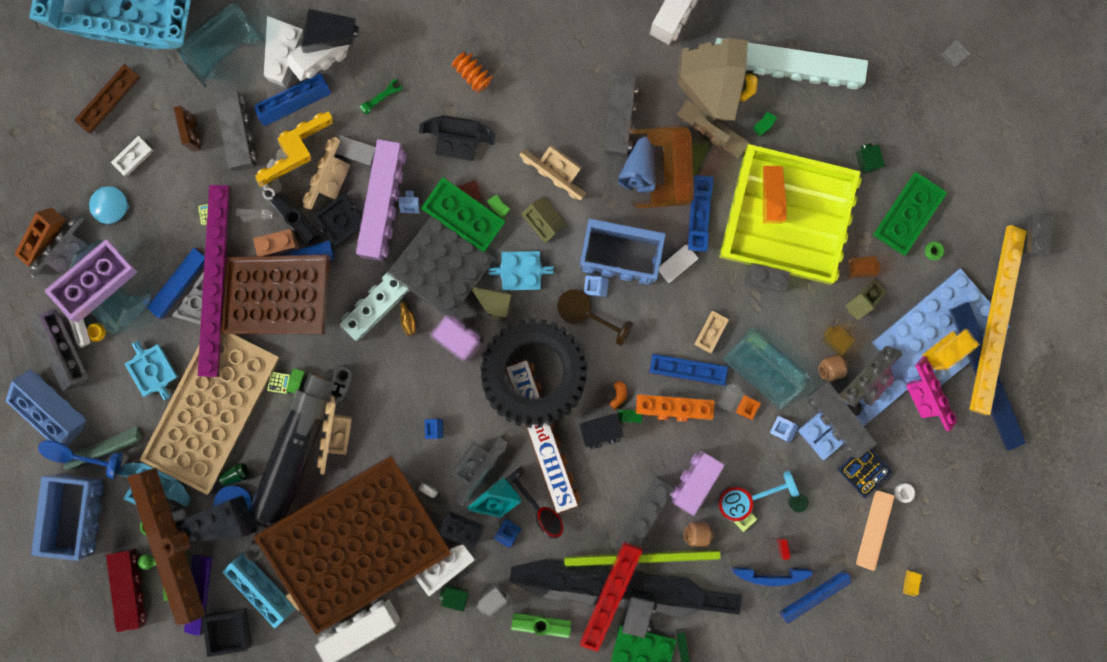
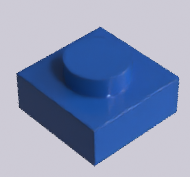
[424,419,443,439]

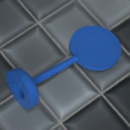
[38,440,122,479]

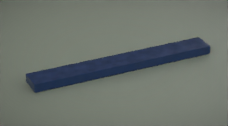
[949,302,1026,451]

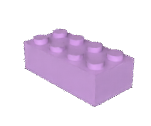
[45,239,138,323]
[431,316,482,362]

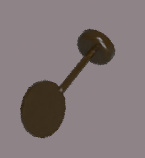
[557,289,634,346]

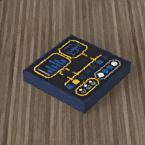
[837,449,892,498]

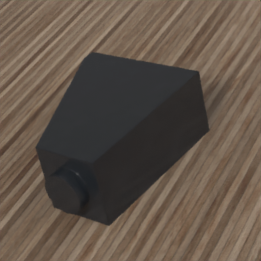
[301,9,359,53]

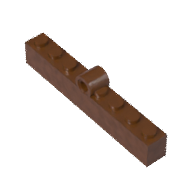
[127,467,206,625]

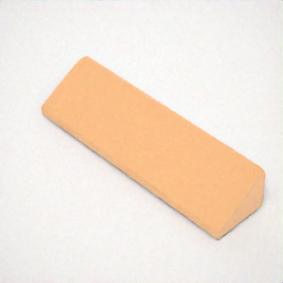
[856,491,895,571]

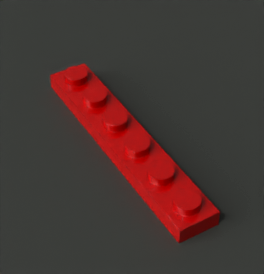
[579,542,642,652]

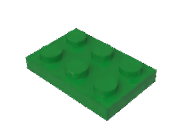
[610,624,676,662]

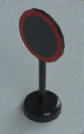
[505,466,564,539]

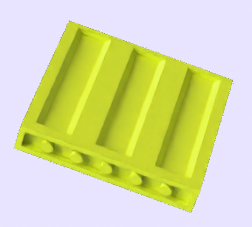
[719,144,862,285]

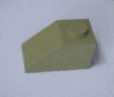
[845,279,887,320]
[473,287,512,321]

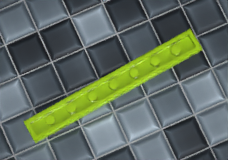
[564,549,721,566]

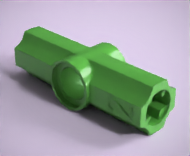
[511,612,571,638]

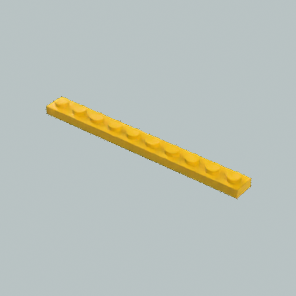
[969,225,1027,415]

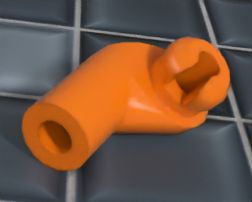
[609,381,627,410]

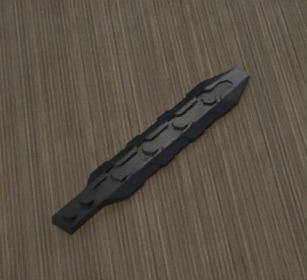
[509,559,742,617]

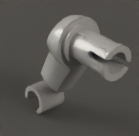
[262,149,288,200]

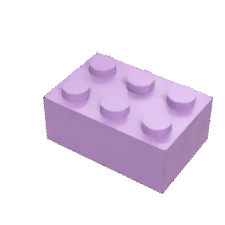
[670,451,725,516]

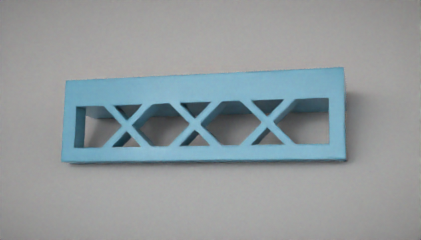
[222,552,296,629]

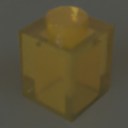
[821,325,855,355]

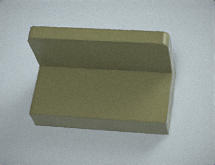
[521,197,567,243]

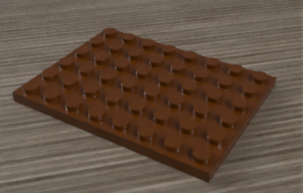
[253,454,452,635]

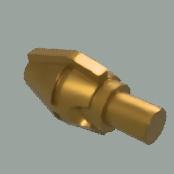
[399,302,417,336]

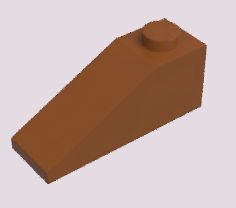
[14,207,66,266]

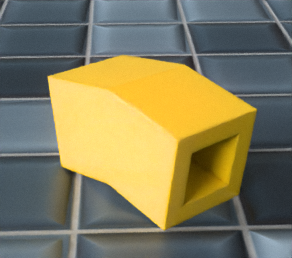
[903,570,922,596]

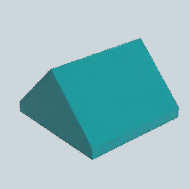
[467,477,521,518]

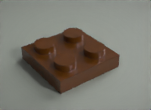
[173,105,202,152]

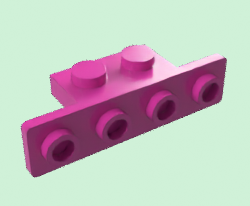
[906,356,957,431]

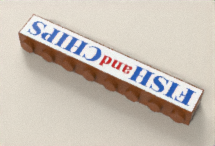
[505,360,581,514]

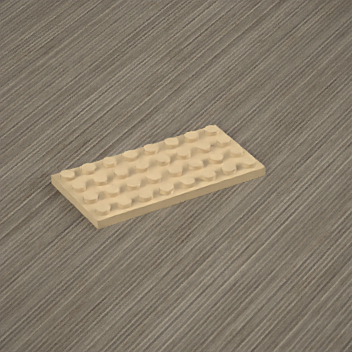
[140,334,280,495]

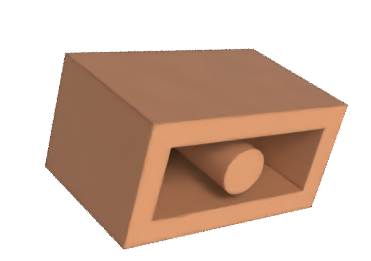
[253,229,300,257]

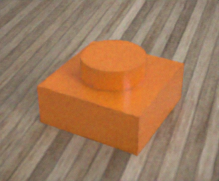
[735,395,761,420]

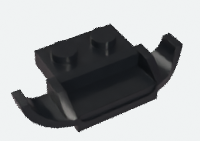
[419,115,495,161]

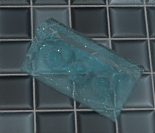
[722,327,810,410]

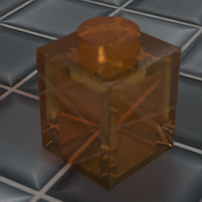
[849,256,880,278]

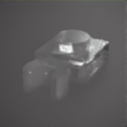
[235,208,272,222]

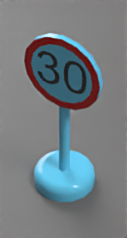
[718,470,799,522]

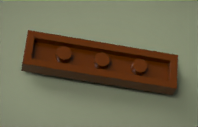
[74,64,141,134]

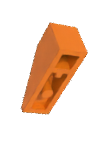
[763,166,786,224]

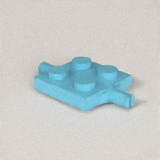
[489,251,554,290]
[125,341,179,401]

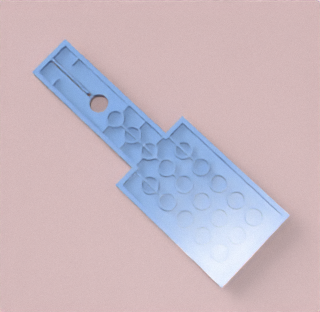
[797,268,1010,460]

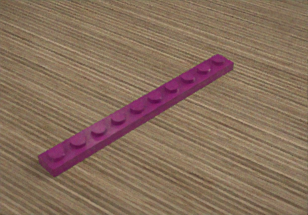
[197,185,230,377]

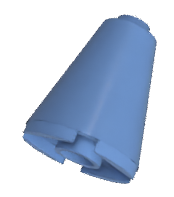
[618,137,656,193]

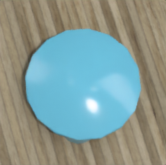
[89,186,129,225]

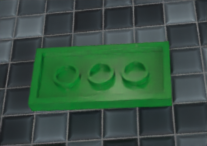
[872,171,947,256]
[421,177,506,253]

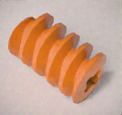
[452,51,493,94]

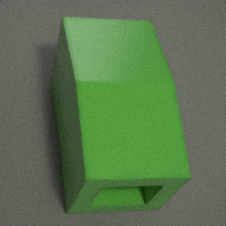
[487,195,511,219]
[286,368,306,393]

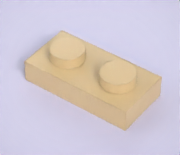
[694,311,729,354]

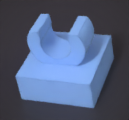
[399,191,420,214]

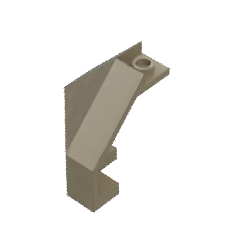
[677,38,748,124]

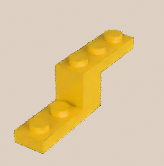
[255,111,333,187]

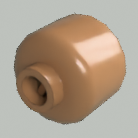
[818,355,849,382]
[684,522,714,547]

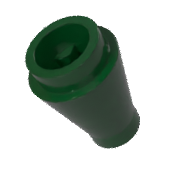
[219,463,250,486]

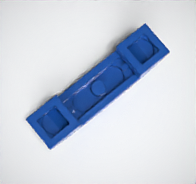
[688,175,713,252]
[731,567,812,586]

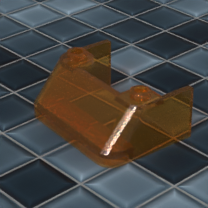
[628,126,694,209]

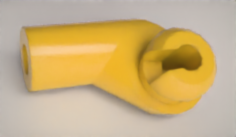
[740,74,758,102]

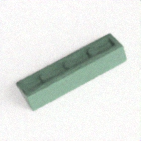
[64,427,143,471]

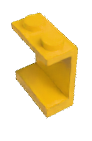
[921,329,978,370]

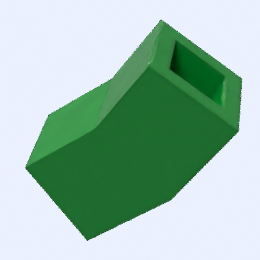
[753,111,777,137]
[618,410,642,423]

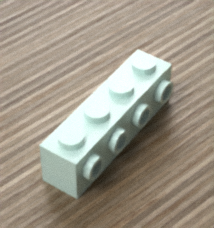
[339,272,410,342]

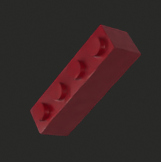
[106,549,147,632]

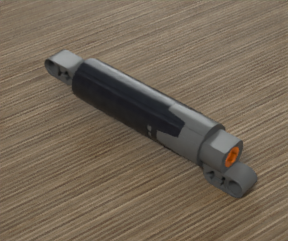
[244,365,352,561]

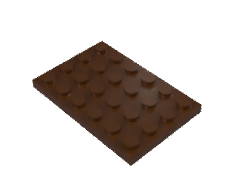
[220,255,330,335]

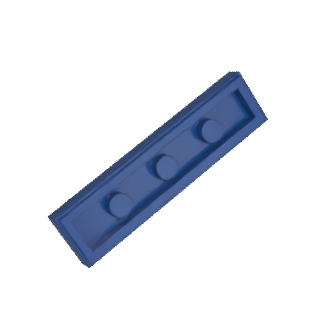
[649,354,728,386]

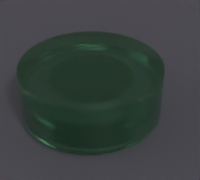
[788,493,809,512]

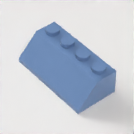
[6,369,86,446]

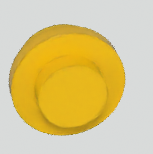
[86,323,106,342]

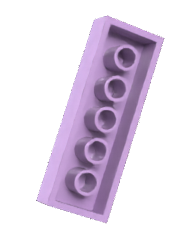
[356,139,407,262]

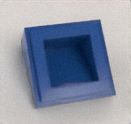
[494,518,522,548]

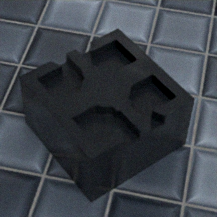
[202,608,252,657]

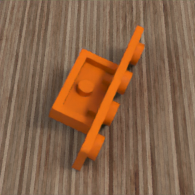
[636,395,714,422]

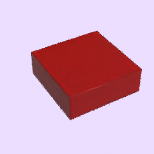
[776,537,791,560]

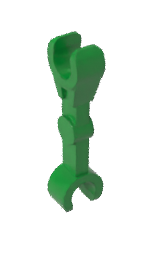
[360,79,403,114]

